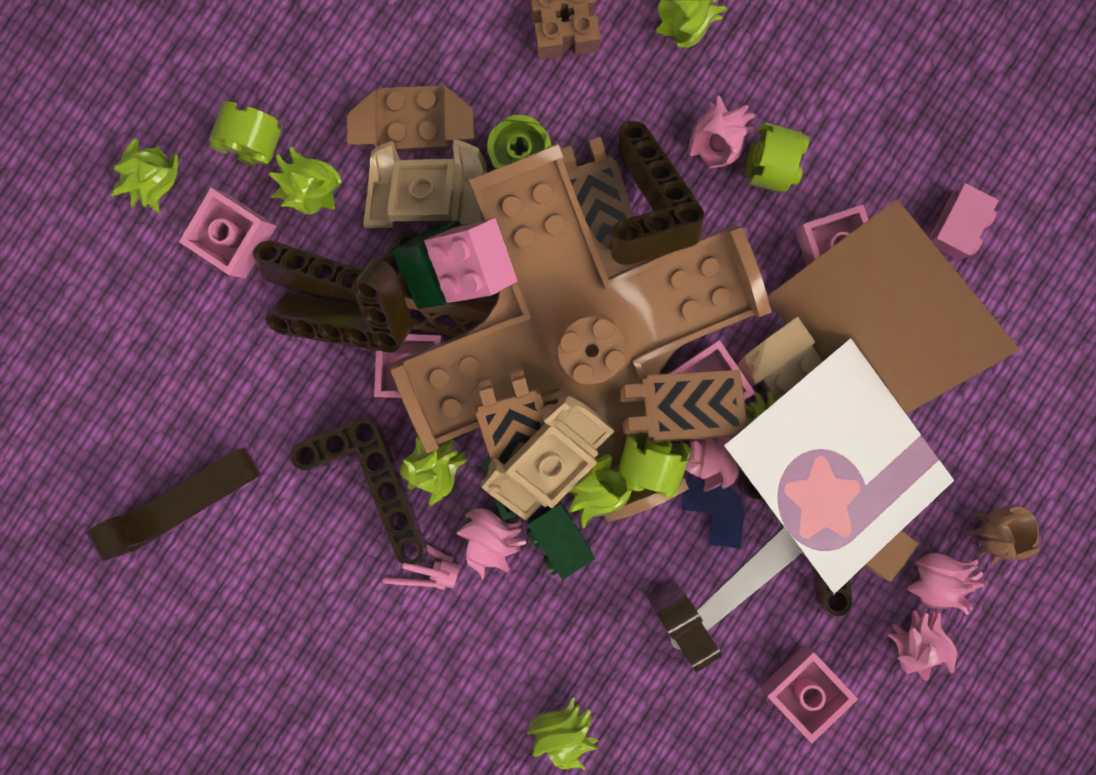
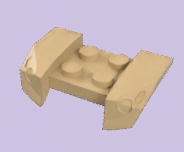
[363,139,487,228]
[737,317,823,401]
[480,396,614,521]

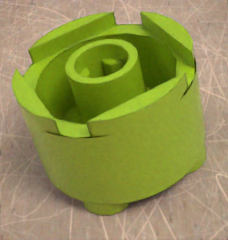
[209,101,283,166]
[487,115,551,170]
[744,122,809,193]
[618,433,691,497]

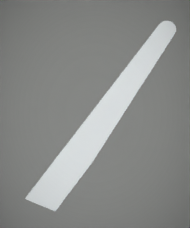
[671,527,803,650]

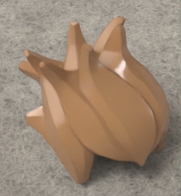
[968,505,1040,564]

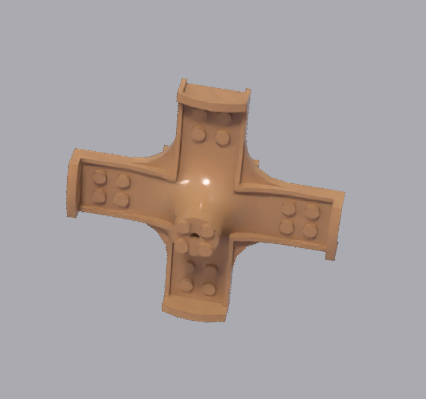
[390,144,771,523]

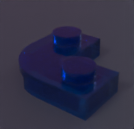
[681,478,744,549]

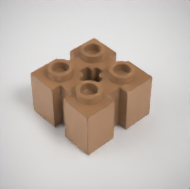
[530,0,601,60]

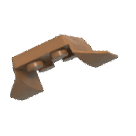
[347,85,474,152]

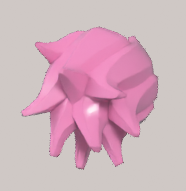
[688,96,755,169]
[676,437,740,492]
[457,508,526,580]
[907,553,985,614]
[888,610,957,681]

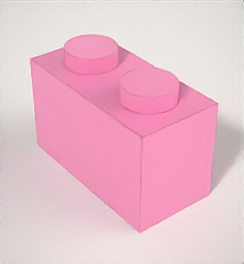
[929,183,999,260]

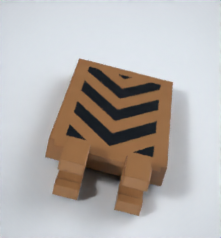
[561,137,634,250]
[474,367,545,465]
[619,370,748,442]

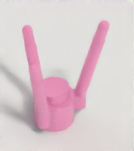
[382,541,460,590]

